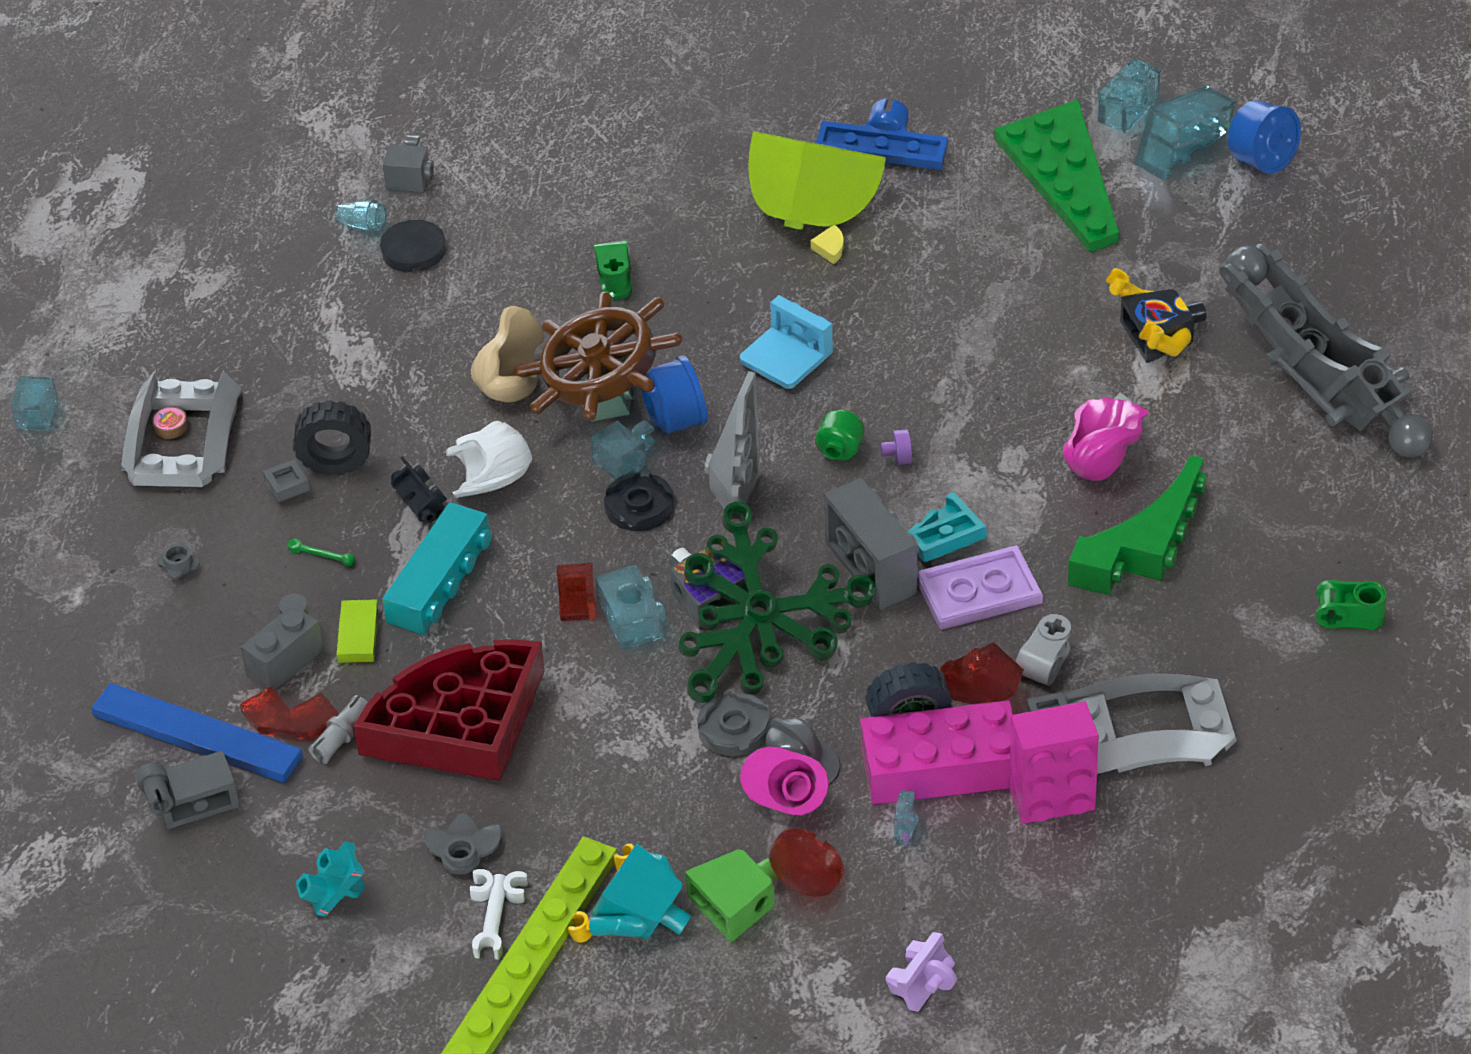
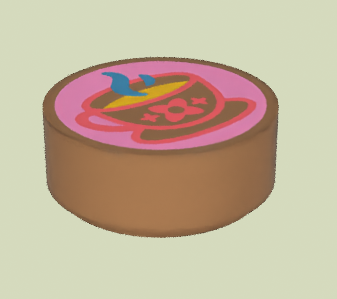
[152,407,188,439]

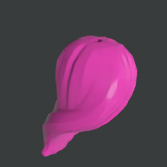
[1063,397,1149,481]

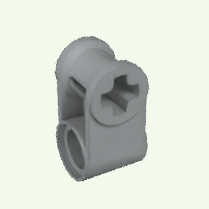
[1014,614,1071,686]

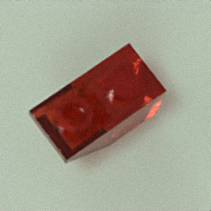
[939,642,1024,705]

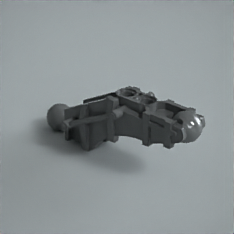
[1219,243,1433,458]

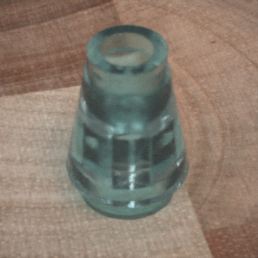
[335,200,387,232]

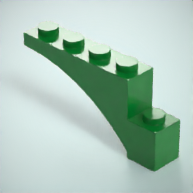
[1068,455,1208,595]

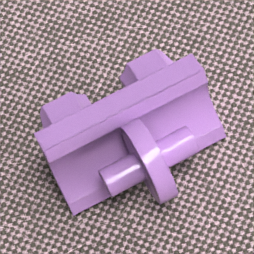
[886,932,957,1012]

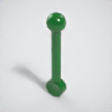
[288,538,356,567]

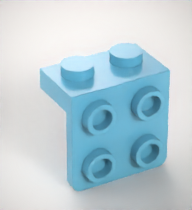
[740,295,833,389]

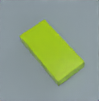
[337,600,379,663]

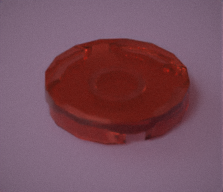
[768,828,844,897]

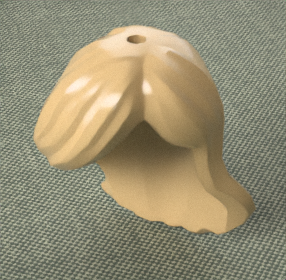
[471,306,544,403]

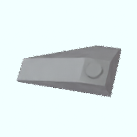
[704,371,760,522]

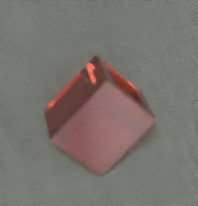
[557,563,596,621]

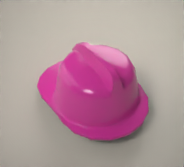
[740,746,829,816]

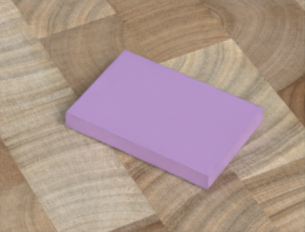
[917,545,1043,630]

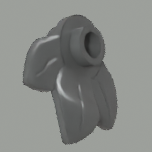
[425,813,502,874]

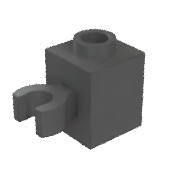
[383,135,434,192]

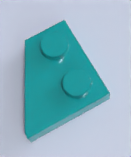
[907,492,987,562]

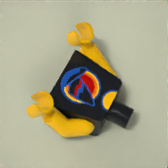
[1106,268,1207,363]

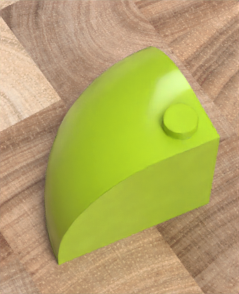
[748,131,886,230]

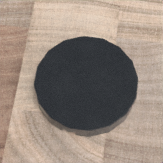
[380,220,446,272]
[604,473,674,531]

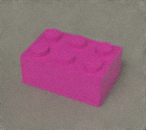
[1010,701,1099,824]

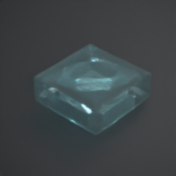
[894,790,920,845]

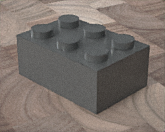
[824,478,919,611]

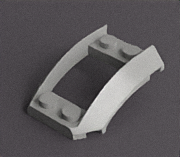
[121,369,242,487]
[1064,673,1237,775]

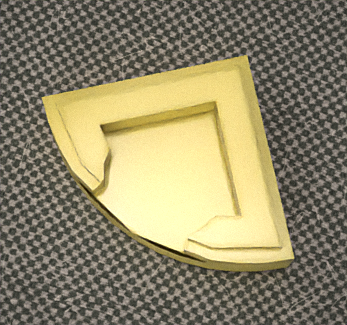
[811,225,844,264]

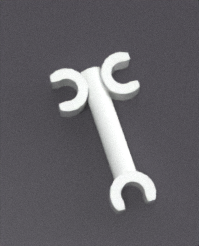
[470,869,528,960]

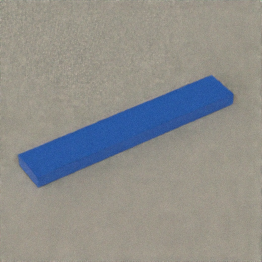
[91,682,303,783]

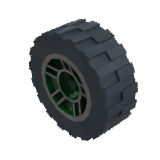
[865,662,953,717]

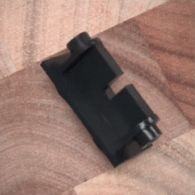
[391,456,447,523]

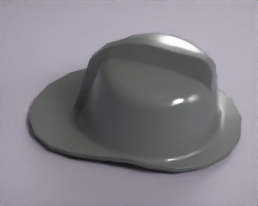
[759,717,840,784]

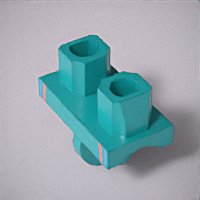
[296,841,365,917]

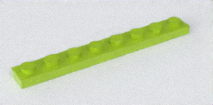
[441,836,618,1054]

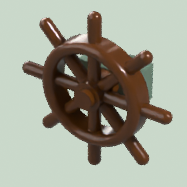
[514,292,683,422]

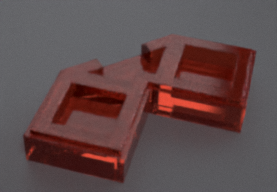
[240,687,339,740]

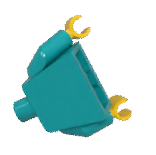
[568,843,691,943]

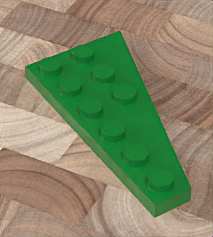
[994,99,1119,253]

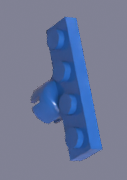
[816,98,948,170]

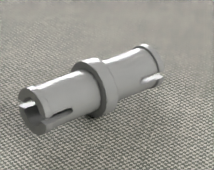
[308,695,368,764]

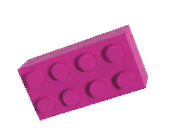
[860,700,1013,805]

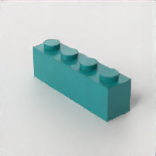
[382,502,492,635]

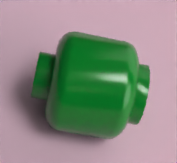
[815,409,865,461]

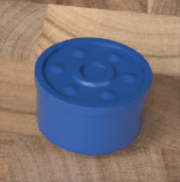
[1228,100,1301,174]
[641,355,708,434]

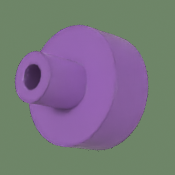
[880,429,912,466]

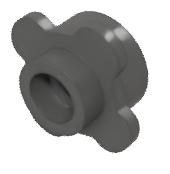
[157,544,200,579]

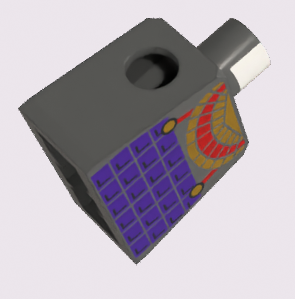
[670,546,747,630]

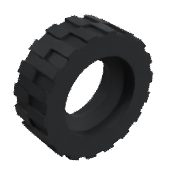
[293,400,372,476]

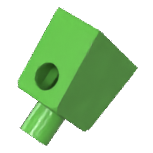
[685,850,784,943]

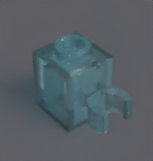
[590,421,655,480]

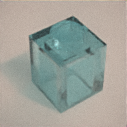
[11,376,59,431]

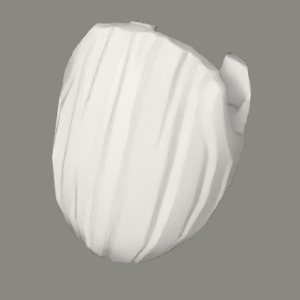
[446,421,532,498]

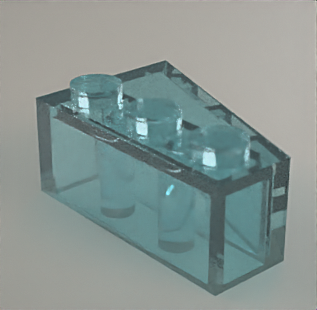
[1135,86,1237,181]

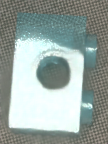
[1098,58,1161,133]
[595,564,666,650]

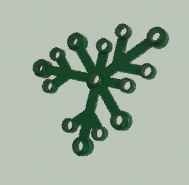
[678,502,875,703]

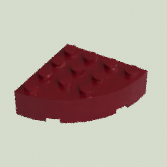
[354,639,545,781]

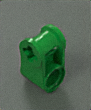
[594,240,632,300]
[1315,580,1387,630]

